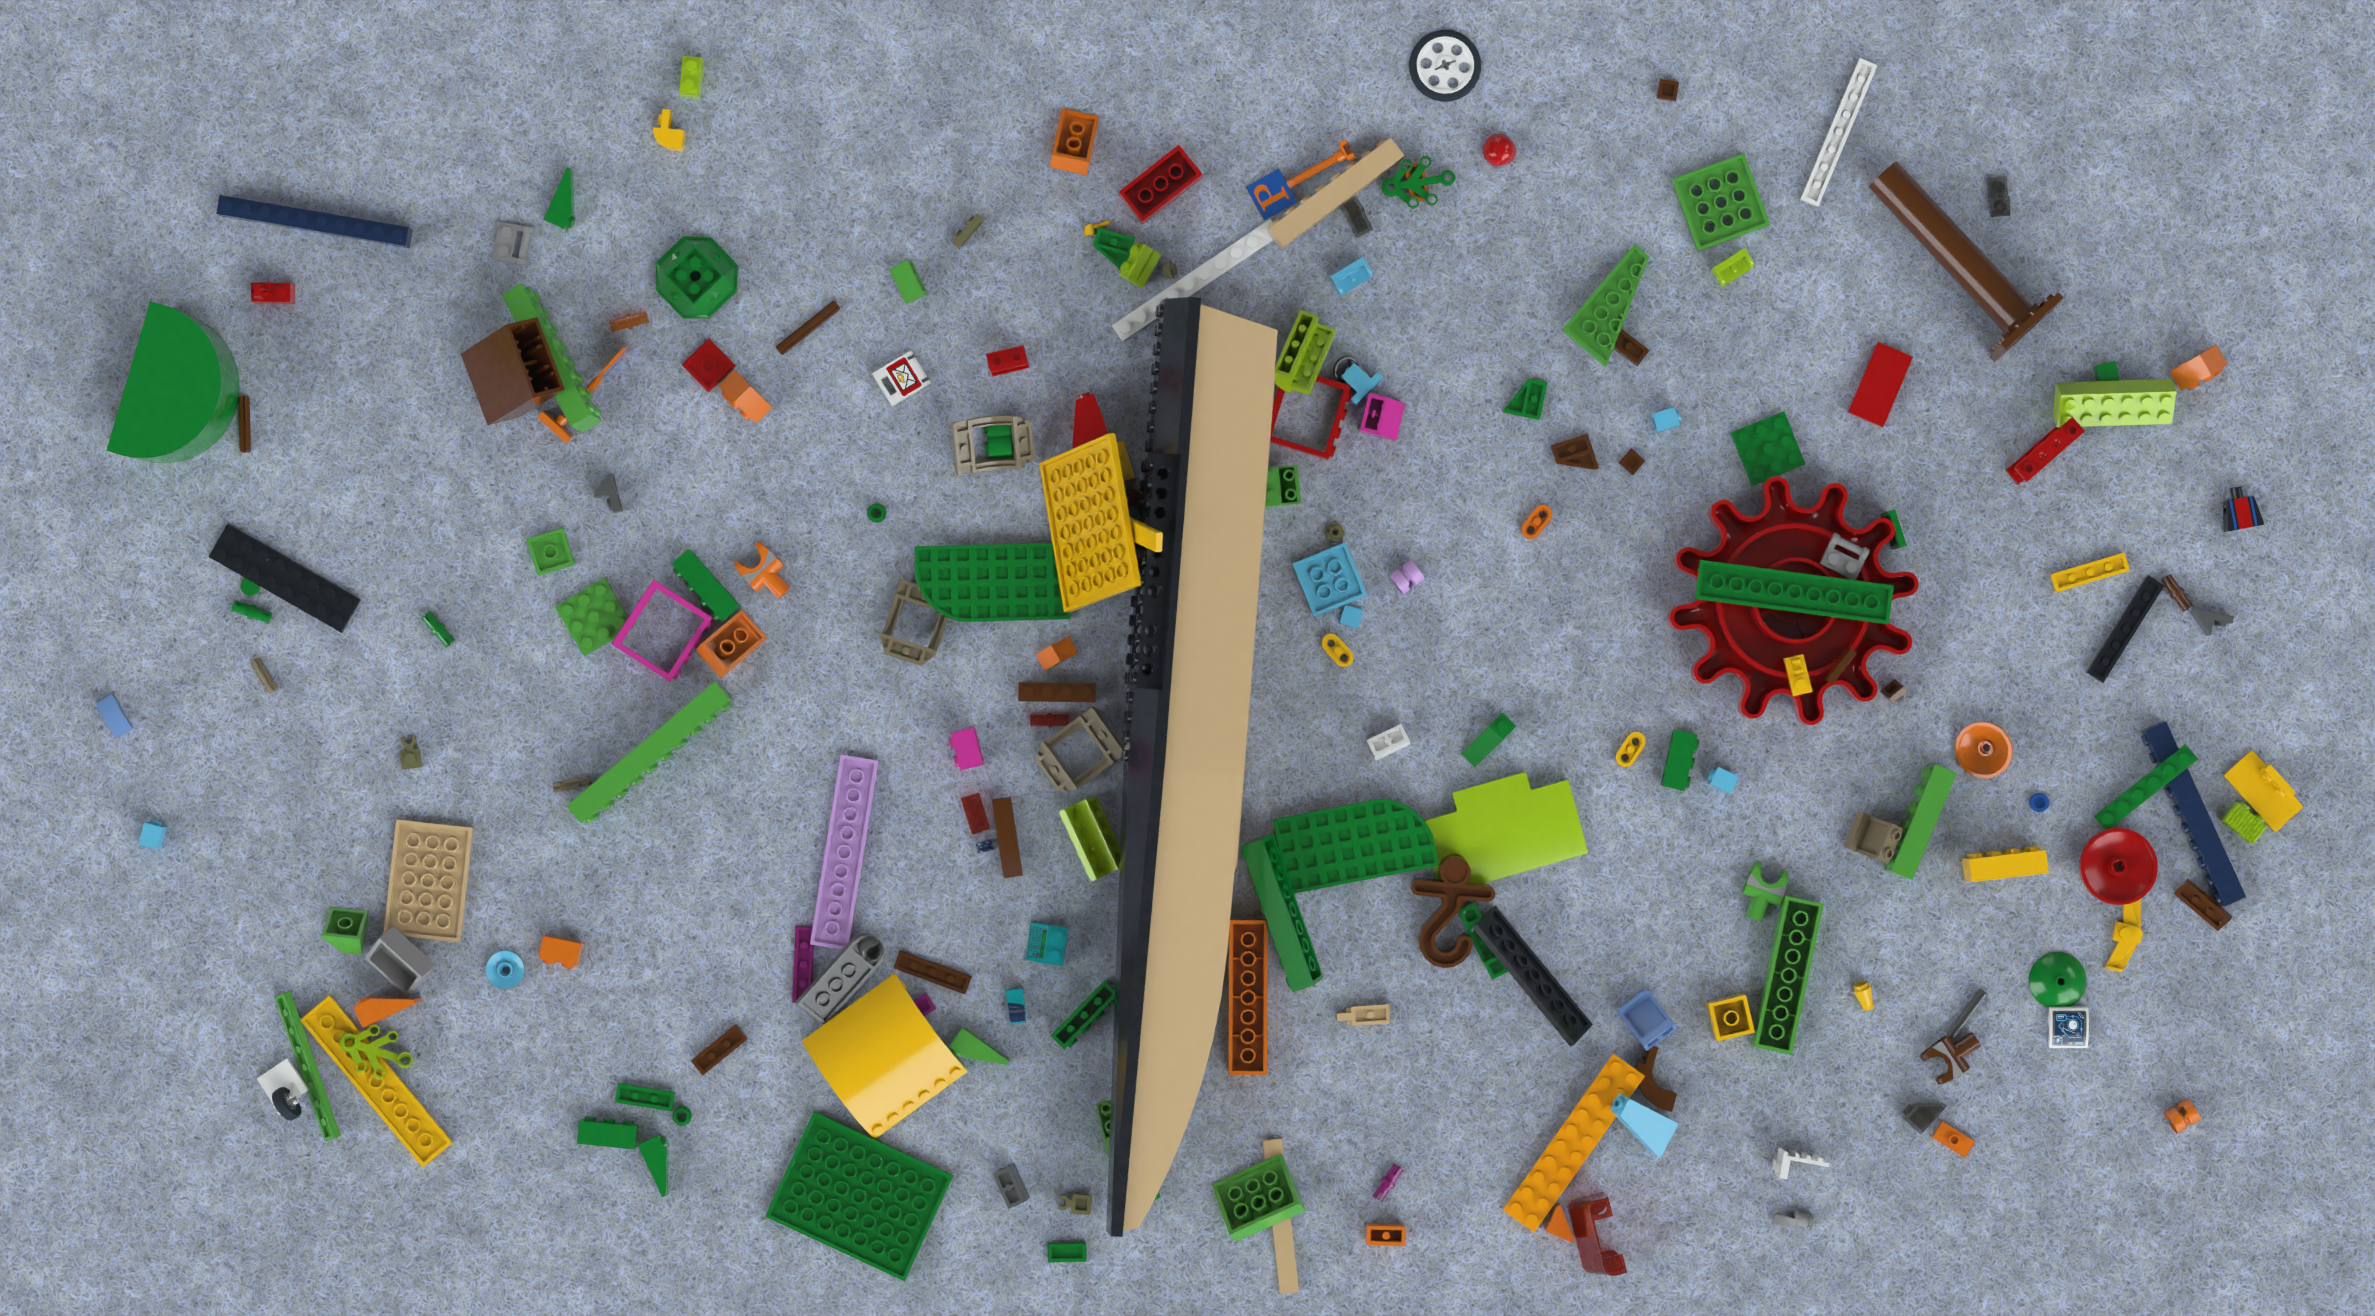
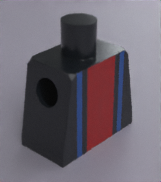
[2223,486,2264,532]

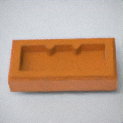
[1932,1121,1975,1157]

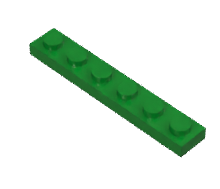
[2094,744,2198,830]

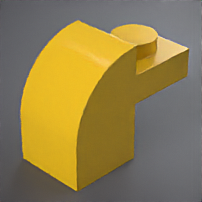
[653,109,686,152]

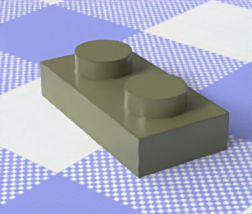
[952,214,984,249]

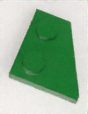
[1093,227,1135,269]
[1503,379,1548,420]

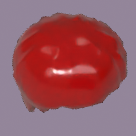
[1482,133,1516,167]

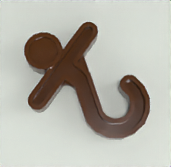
[1410,854,1495,968]

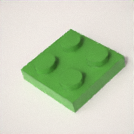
[526,528,575,576]

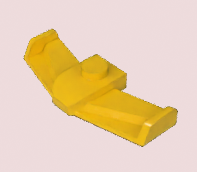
[2104,899,2143,972]

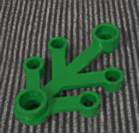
[1381,156,1455,209]

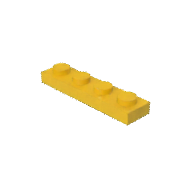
[2049,552,2130,593]

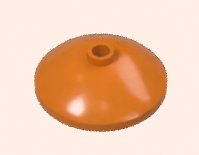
[1955,721,2013,779]

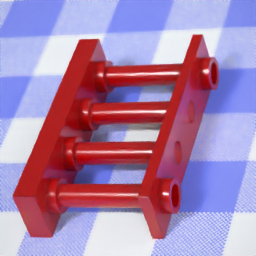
[2005,417,2085,485]

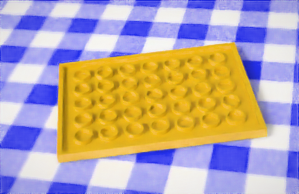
[1039,433,1141,612]

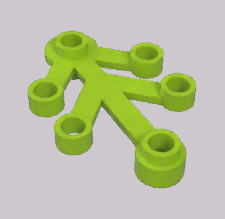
[339,1024,413,1079]

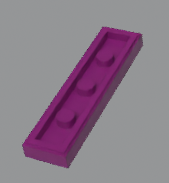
[792,926,814,1003]

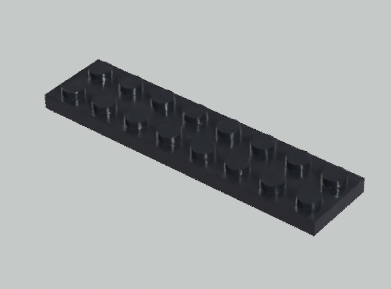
[208,524,361,633]
[1472,906,1593,1047]

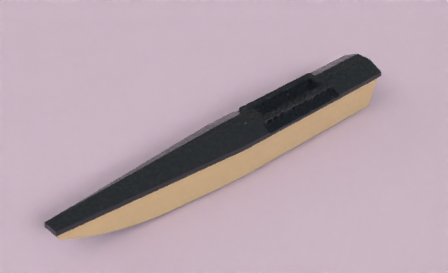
[1106,297,1278,1237]

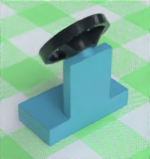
[1333,356,1383,407]

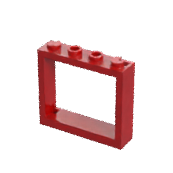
[1270,376,1353,460]

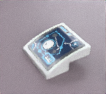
[2048,1006,2089,1048]

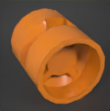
[2163,1098,2201,1134]

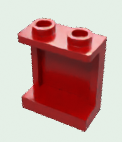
[986,345,1029,377]

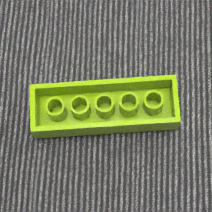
[2052,379,2177,427]

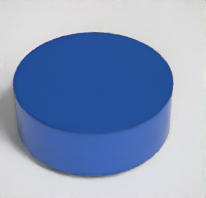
[2029,793,2049,812]

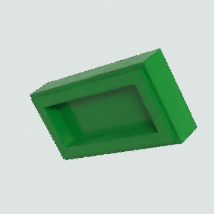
[1048,1242,1087,1262]

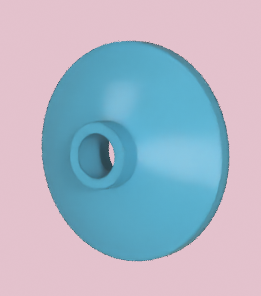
[486,951,525,989]

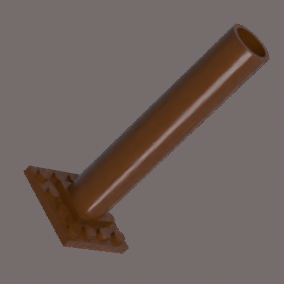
[1869,161,2063,362]

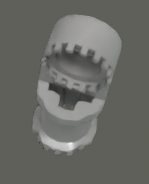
[1773,1209,1814,1230]

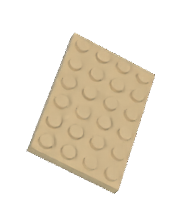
[383,819,474,942]

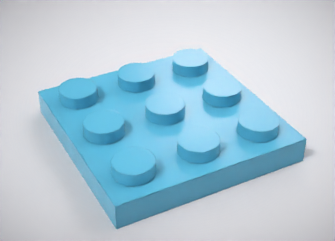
[1292,542,1367,617]

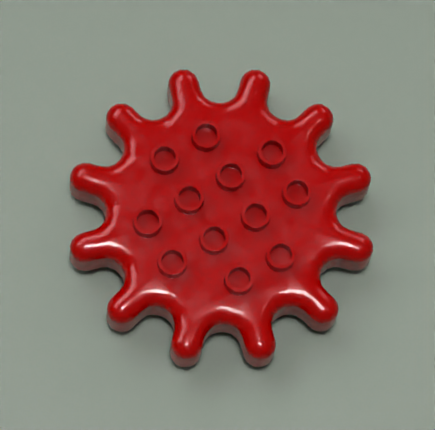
[1667,476,1919,725]

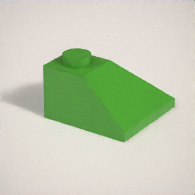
[321,907,369,954]

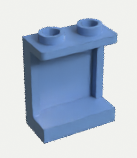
[1617,988,1677,1051]

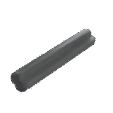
[1947,989,1987,1039]

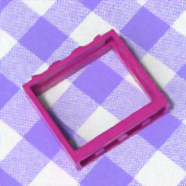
[611,579,713,682]

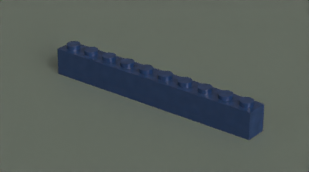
[216,195,413,249]
[2141,721,2246,906]

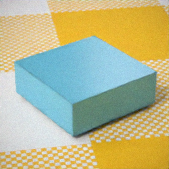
[1339,605,1363,629]

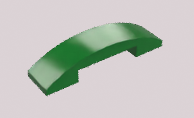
[1458,902,1508,980]

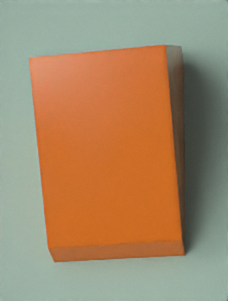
[1545,1203,1575,1242]

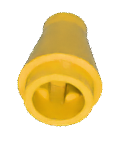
[1853,981,1874,1011]

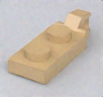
[1336,1004,1390,1026]

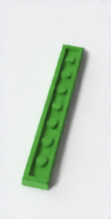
[274,991,341,1141]

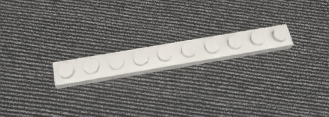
[1112,219,1274,342]

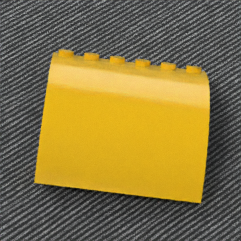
[802,973,968,1139]

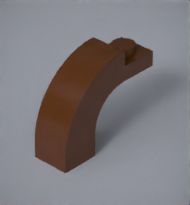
[1635,1046,1677,1112]

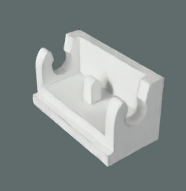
[1367,724,1410,761]

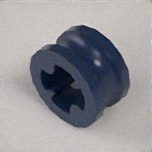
[976,840,994,853]

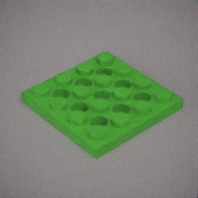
[1671,153,1770,252]

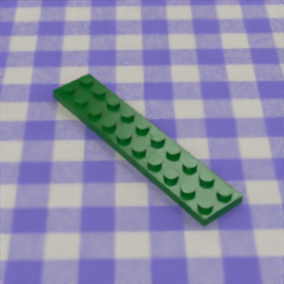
[1695,560,1894,624]

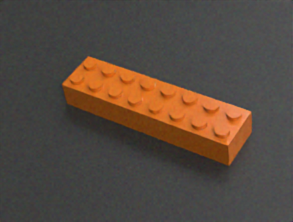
[1228,919,1268,1075]

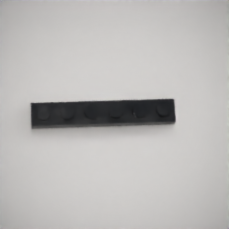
[2086,575,2165,683]

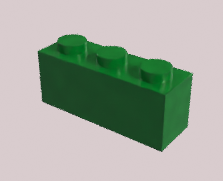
[1660,730,1699,791]
[577,1116,639,1149]

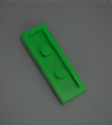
[615,1083,676,1111]

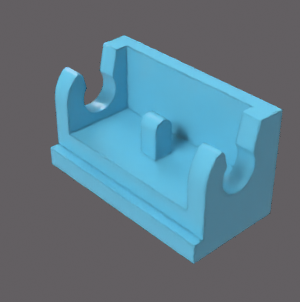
[1330,257,1373,296]

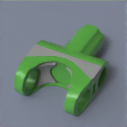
[1742,860,1789,922]

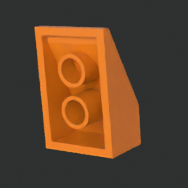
[1049,108,1099,175]
[695,610,767,679]
[353,995,423,1028]

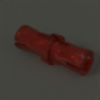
[1030,713,1069,728]

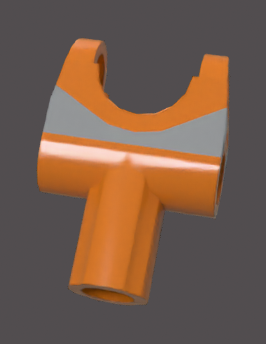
[734,541,791,599]

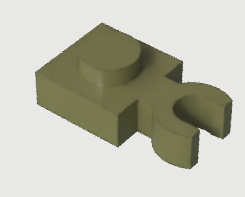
[400,735,422,770]
[1058,1193,1092,1215]

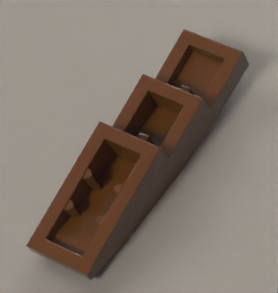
[992,797,1023,878]

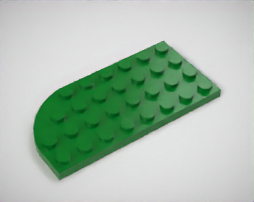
[914,543,1071,622]
[1273,799,1439,894]

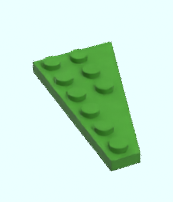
[1562,244,1649,367]

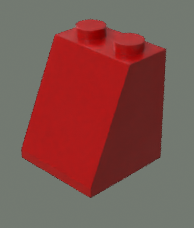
[1072,392,1108,449]

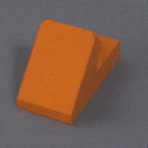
[1035,636,1078,671]

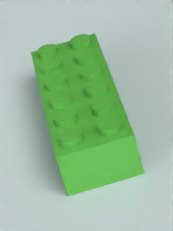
[1883,764,1957,880]

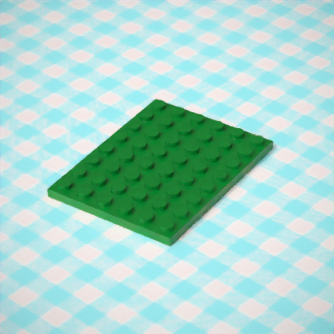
[765,1111,954,1281]

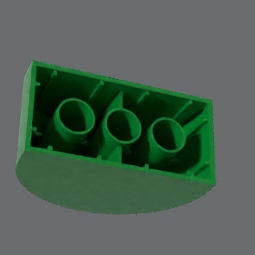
[106,301,240,464]

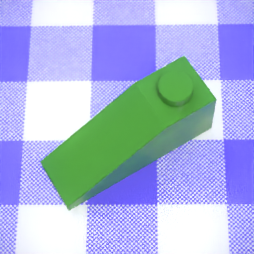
[949,1027,1010,1065]

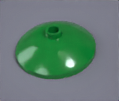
[2029,952,2087,1008]

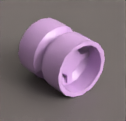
[1389,559,1425,595]

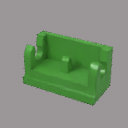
[889,260,928,304]

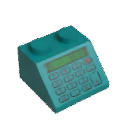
[1025,922,1069,966]

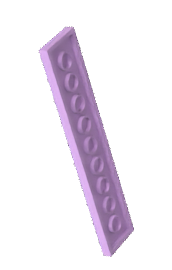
[810,755,879,949]

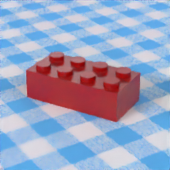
[1119,145,1203,225]

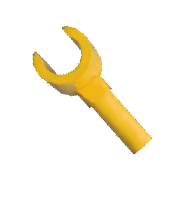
[1084,220,1110,236]

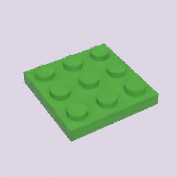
[555,578,634,656]

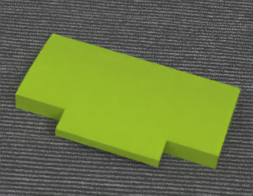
[1425,772,1588,884]

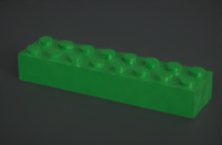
[1241,833,1324,992]

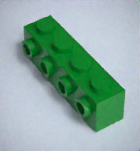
[1051,980,1115,1049]

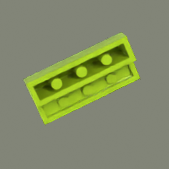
[1274,310,1336,395]
[1059,795,1120,882]

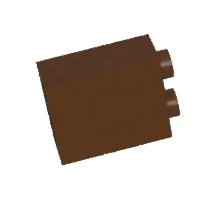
[461,317,565,425]

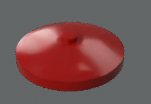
[2079,828,2158,905]

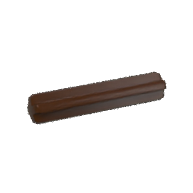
[238,396,251,453]

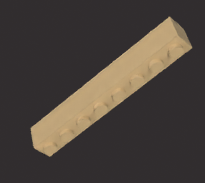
[1268,138,1405,250]

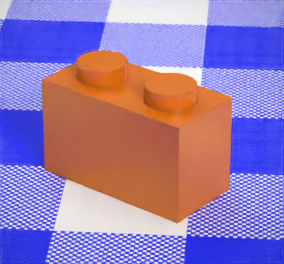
[538,935,583,969]
[1366,1223,1406,1246]

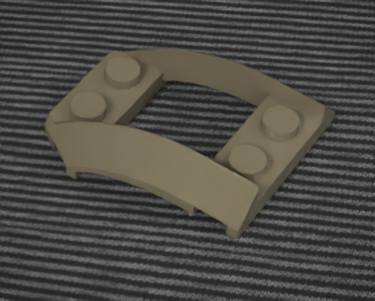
[949,415,1035,477]
[880,579,948,666]
[1035,707,1125,791]

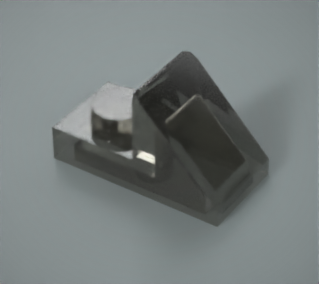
[1340,196,1373,239]

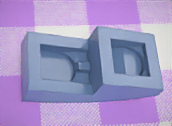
[95,693,133,738]

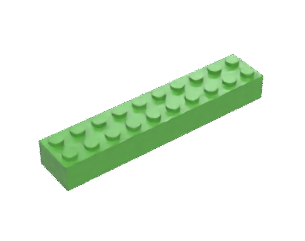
[566,682,734,824]

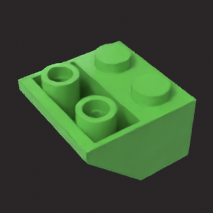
[1265,465,1301,508]

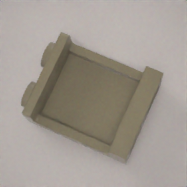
[1844,811,1903,864]

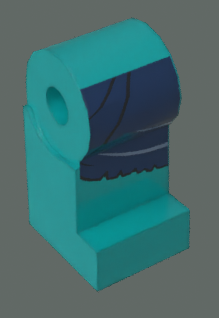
[1005,987,1026,1025]

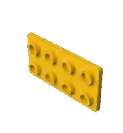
[2223,751,2303,832]

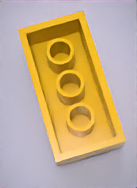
[1962,846,2049,882]

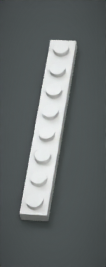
[1800,58,1877,207]

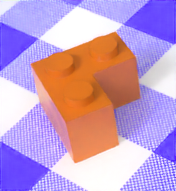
[2169,345,2227,391]
[718,370,772,423]

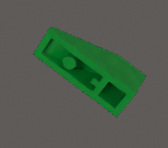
[543,167,576,231]
[1461,713,1516,767]
[637,1133,670,1197]

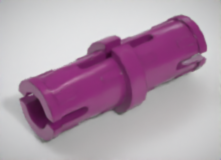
[1372,1163,1404,1202]

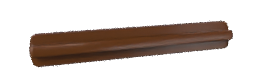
[776,301,840,355]

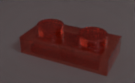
[961,793,991,835]

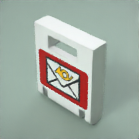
[872,351,931,407]

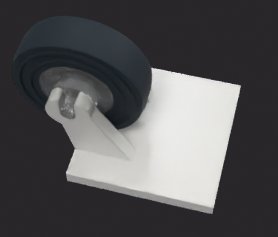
[257,1058,309,1121]

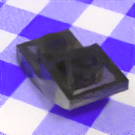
[1986,176,2011,217]

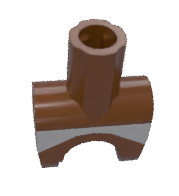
[1920,1032,1981,1085]

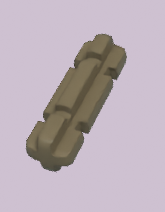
[251,658,278,694]
[553,775,591,793]

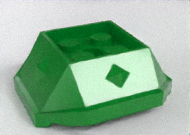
[656,236,739,319]

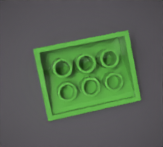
[1212,1153,1306,1242]

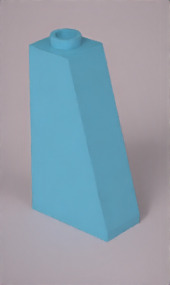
[1610,1093,1678,1158]

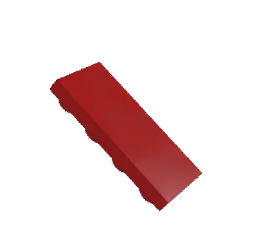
[1847,342,1913,428]

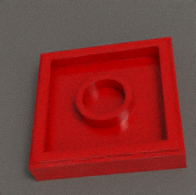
[682,338,736,393]

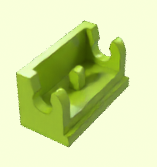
[1711,248,1754,287]

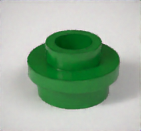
[867,503,887,523]
[672,1106,692,1126]

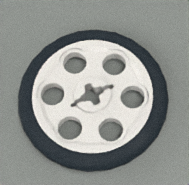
[1409,30,1481,102]

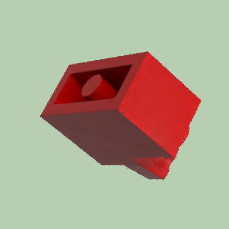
[251,282,295,304]

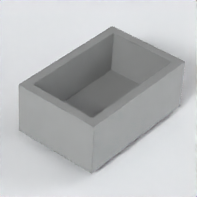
[365,926,435,997]

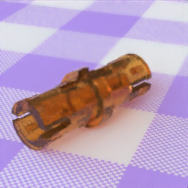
[609,311,650,333]

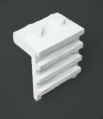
[1772,1147,1829,1179]

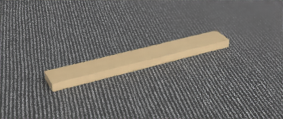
[1263,1138,1299,1294]

